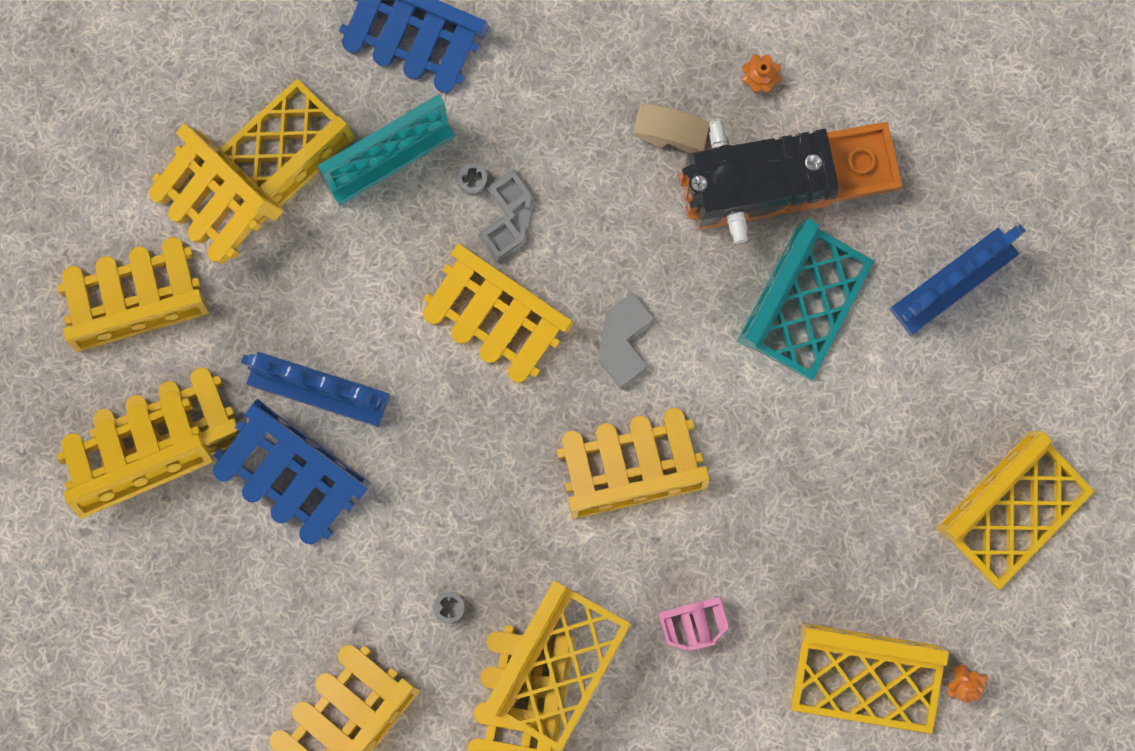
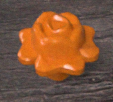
[742,54,781,93]
[947,665,988,703]

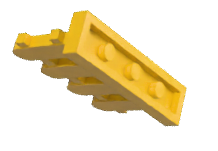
[149,123,284,264]
[57,237,210,353]
[422,243,575,383]
[89,367,240,467]
[56,391,213,519]
[557,408,710,519]
[467,625,576,751]
[269,645,420,751]

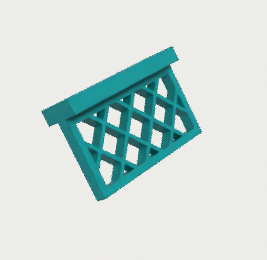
[318,94,455,206]
[736,218,874,381]

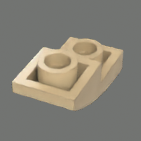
[632,103,710,153]

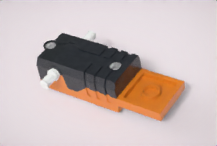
[678,120,903,244]

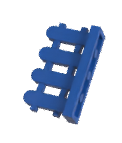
[339,0,490,93]
[889,224,1026,336]
[241,352,390,428]
[213,399,370,544]

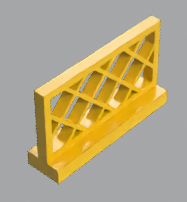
[201,78,355,224]
[935,431,1095,590]
[483,580,632,751]
[790,622,949,734]

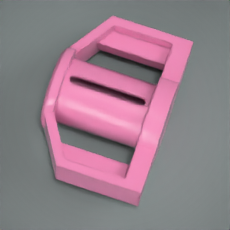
[659,596,730,652]

